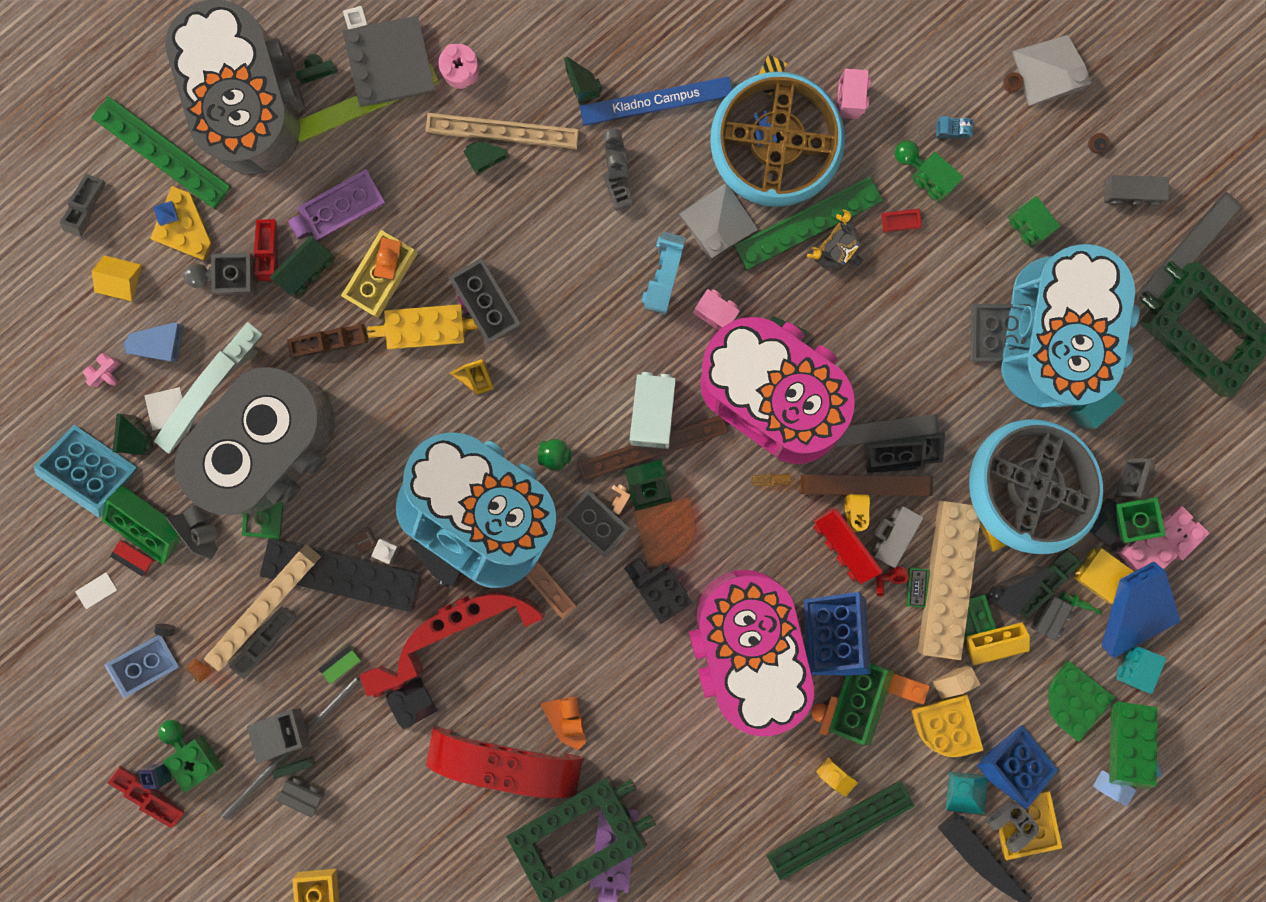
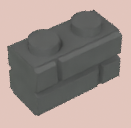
[1030,596,1073,641]
[277,776,325,818]

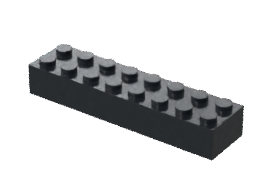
[260,538,423,612]

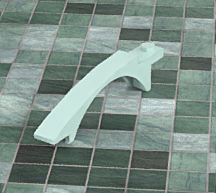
[154,322,264,454]

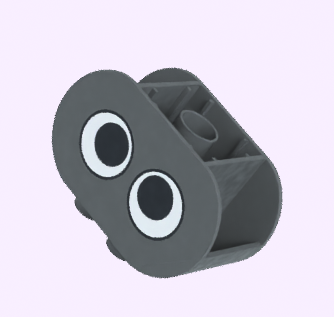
[175,367,335,515]

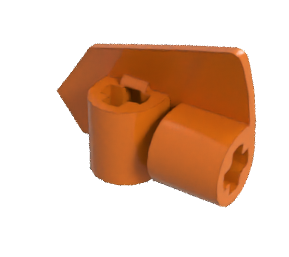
[541,697,587,750]

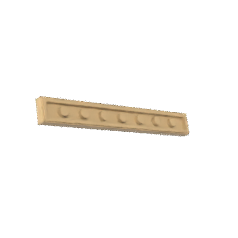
[425,113,579,150]

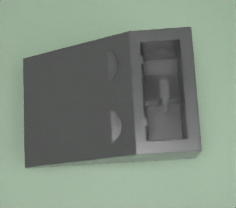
[247,708,311,764]

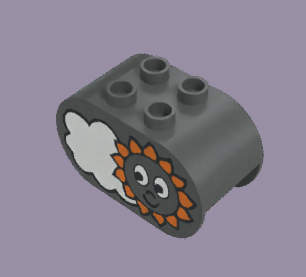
[165,0,305,174]

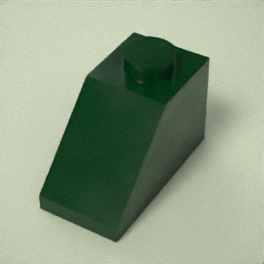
[463,142,509,175]

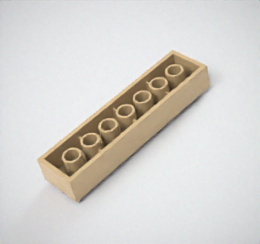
[918,501,980,660]

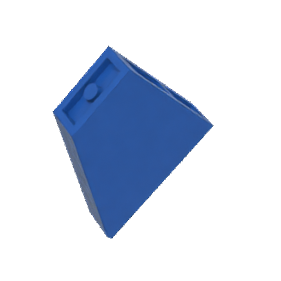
[1102,561,1181,658]

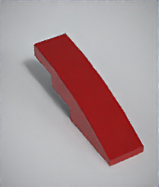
[107,765,184,828]

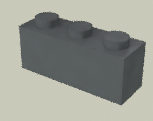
[1104,175,1169,207]

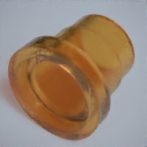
[186,659,212,683]

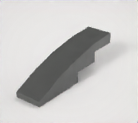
[229,606,296,679]

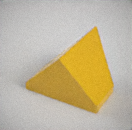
[449,359,494,395]

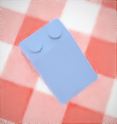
[104,635,179,698]

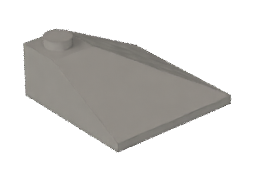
[1012,35,1091,106]
[679,183,758,262]

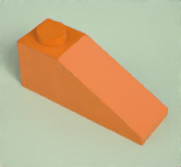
[888,672,930,705]

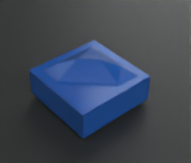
[153,201,179,226]

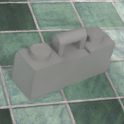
[871,506,923,568]

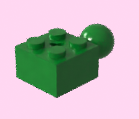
[894,140,963,202]
[158,720,223,793]

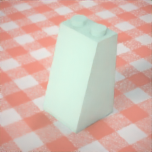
[630,372,676,449]

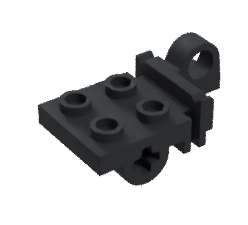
[624,557,693,624]

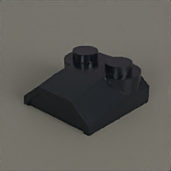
[1089,498,1123,551]
[386,677,438,730]

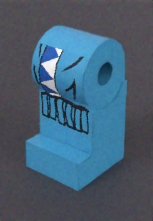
[936,116,974,139]

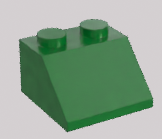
[1116,497,1166,543]

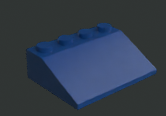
[804,592,871,676]

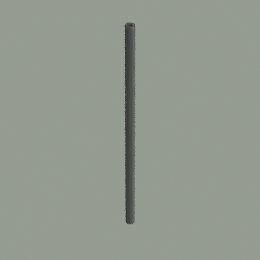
[221,677,361,820]

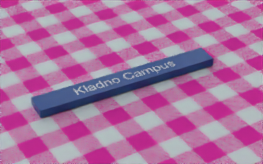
[580,76,732,126]

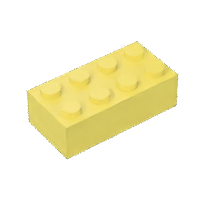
[341,230,418,319]

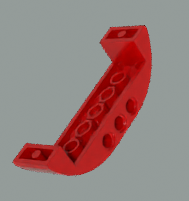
[397,592,545,684]
[426,726,583,798]

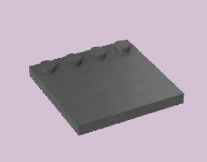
[342,16,435,107]

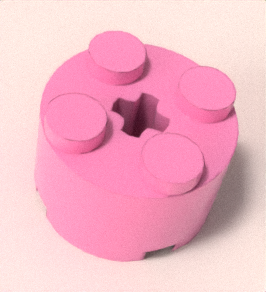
[439,44,480,89]

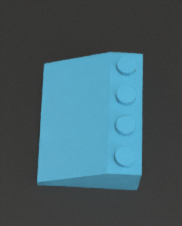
[33,425,137,518]

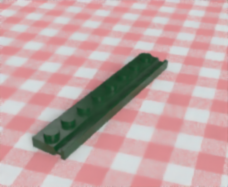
[766,780,915,881]

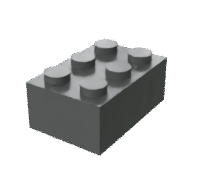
[562,489,631,557]

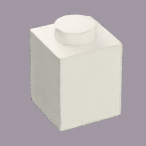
[371,538,401,564]

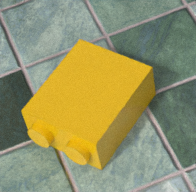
[1073,547,1134,605]

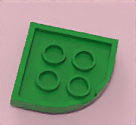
[1047,660,1115,742]

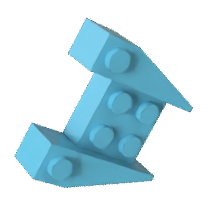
[641,232,686,314]

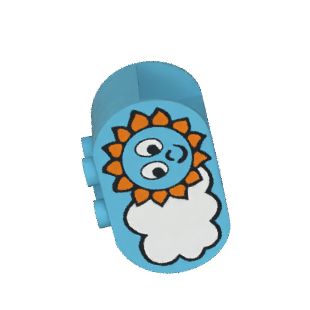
[1001,244,1140,408]
[396,433,556,588]

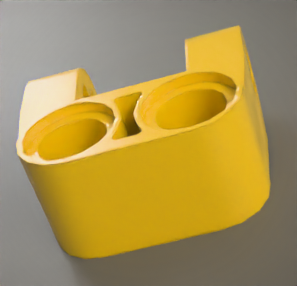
[844,494,870,533]

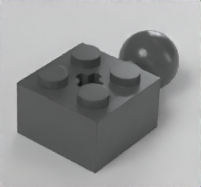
[183,253,257,296]

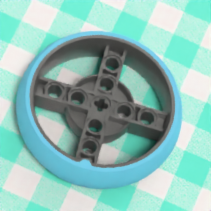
[969,419,1103,554]

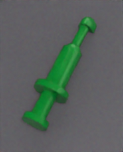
[1060,591,1102,615]

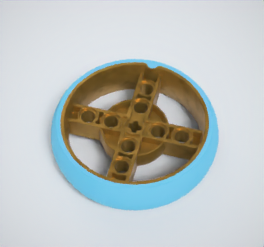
[710,72,845,207]

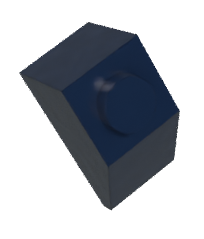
[138,762,172,789]

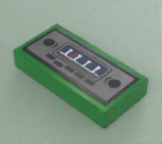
[906,568,929,608]

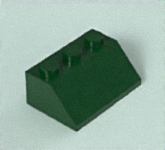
[270,236,336,298]

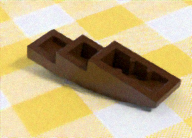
[287,324,368,358]

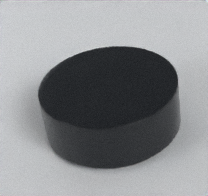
[154,623,175,637]

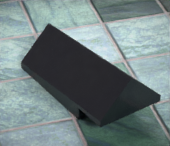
[865,432,945,473]

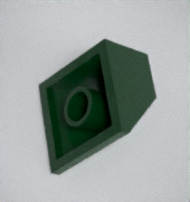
[564,56,602,105]
[112,413,153,455]

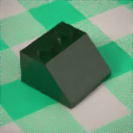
[624,460,672,511]

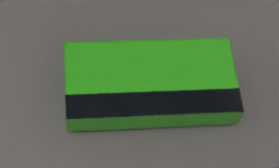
[318,645,362,684]

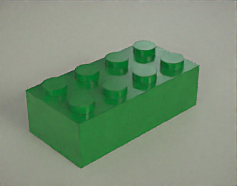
[829,662,894,746]
[1109,702,1158,789]

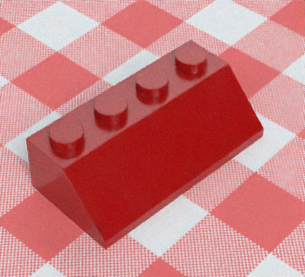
[812,508,883,584]

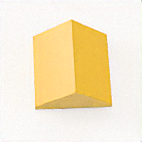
[92,255,142,302]

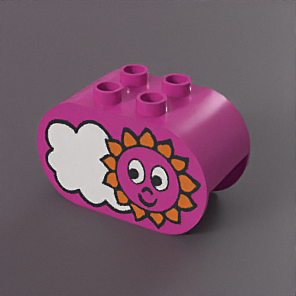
[701,317,855,464]
[688,570,814,736]

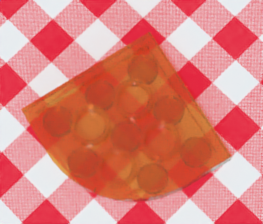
[634,497,695,567]

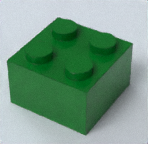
[1007,196,1060,247]

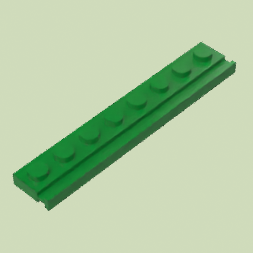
[91,96,231,209]
[734,177,883,271]

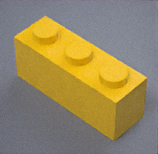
[966,622,1030,666]

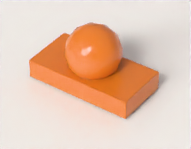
[374,238,402,280]
[811,696,839,736]

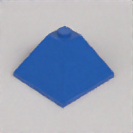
[977,725,1058,809]

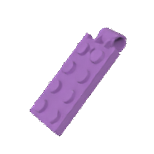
[288,169,386,241]
[590,808,638,902]

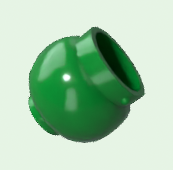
[538,439,572,471]

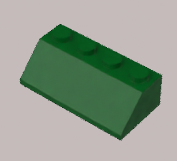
[101,486,182,564]

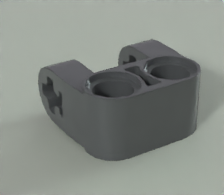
[604,129,628,179]
[987,801,1039,853]

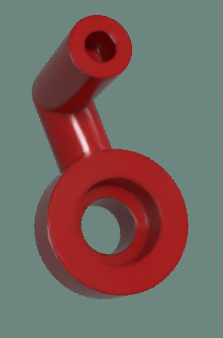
[876,566,909,597]

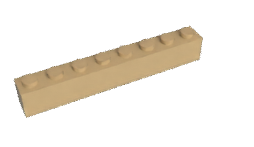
[204,544,321,671]

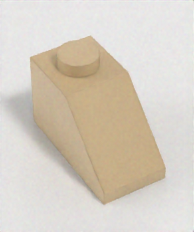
[932,664,980,699]

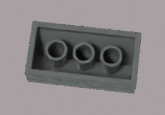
[449,258,523,344]

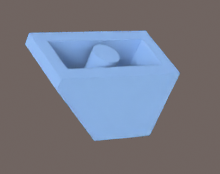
[1093,770,1136,806]

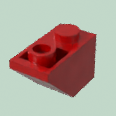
[359,666,406,698]

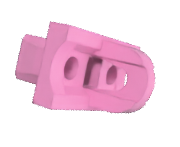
[83,353,122,387]

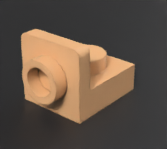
[611,484,631,515]

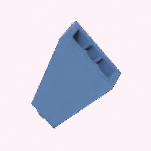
[124,323,184,363]

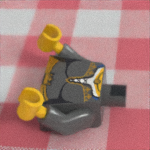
[807,209,864,269]

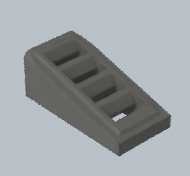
[603,173,634,211]

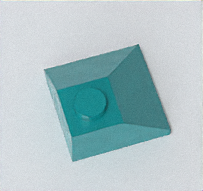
[945,772,988,815]

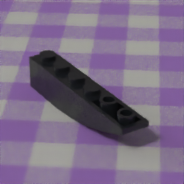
[938,812,1032,902]

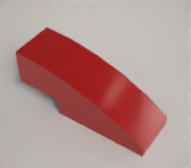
[253,219,278,282]

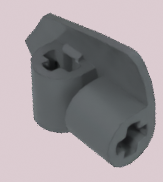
[166,505,218,560]

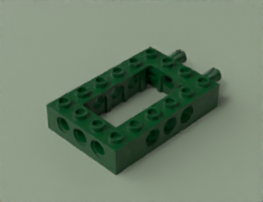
[1139,260,1266,397]
[506,776,656,902]

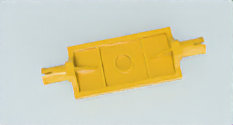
[367,304,478,349]

